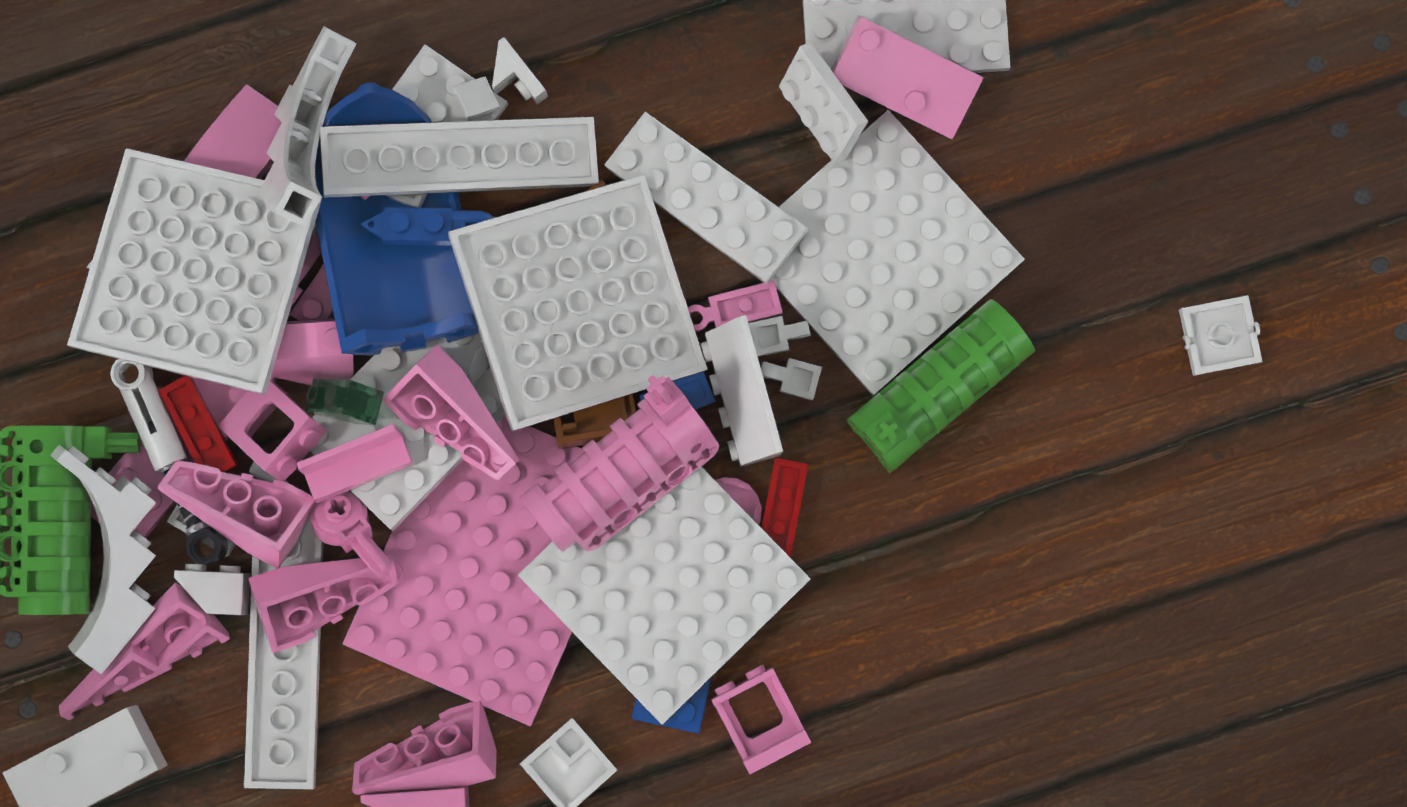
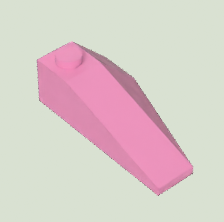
[271,318,354,388]
[382,344,519,480]
[158,460,315,569]
[248,555,399,653]
[352,700,497,795]

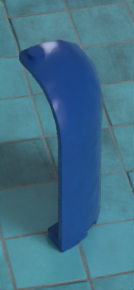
[315,83,480,355]

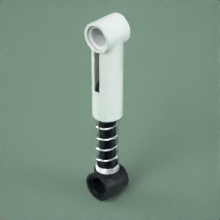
[110,359,228,564]

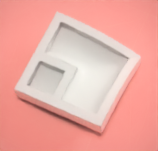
[520,718,618,807]

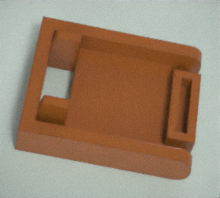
[553,393,636,449]

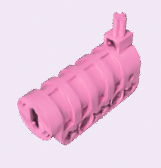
[519,375,719,552]

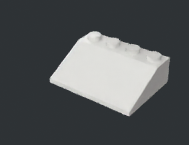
[701,315,783,466]

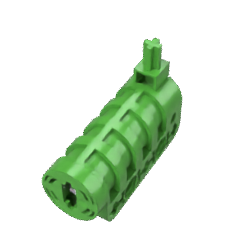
[846,299,1035,473]
[0,426,142,615]

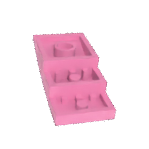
[183,84,282,179]

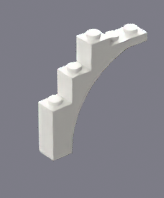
[258,26,357,228]
[50,445,156,674]

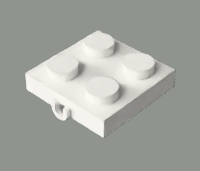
[1179,295,1263,376]

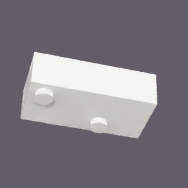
[3,705,168,807]

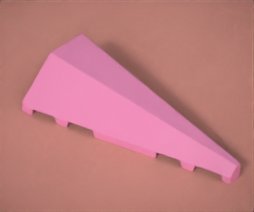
[59,583,230,720]

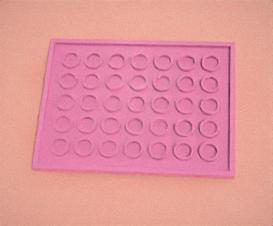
[343,416,584,727]

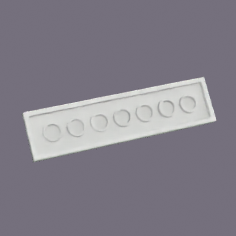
[320,117,599,198]
[244,515,324,790]

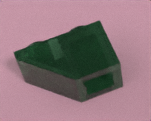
[305,379,384,425]

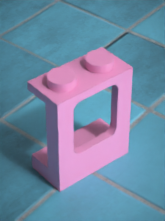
[218,379,328,481]
[711,664,811,774]

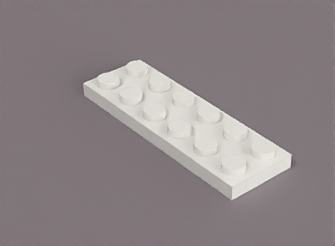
[605,112,808,285]

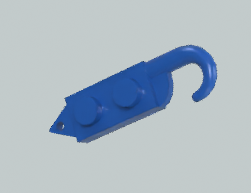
[361,207,494,245]

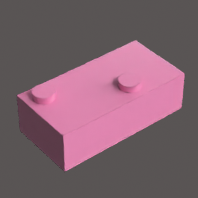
[831,15,984,139]

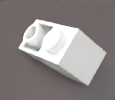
[174,564,251,615]

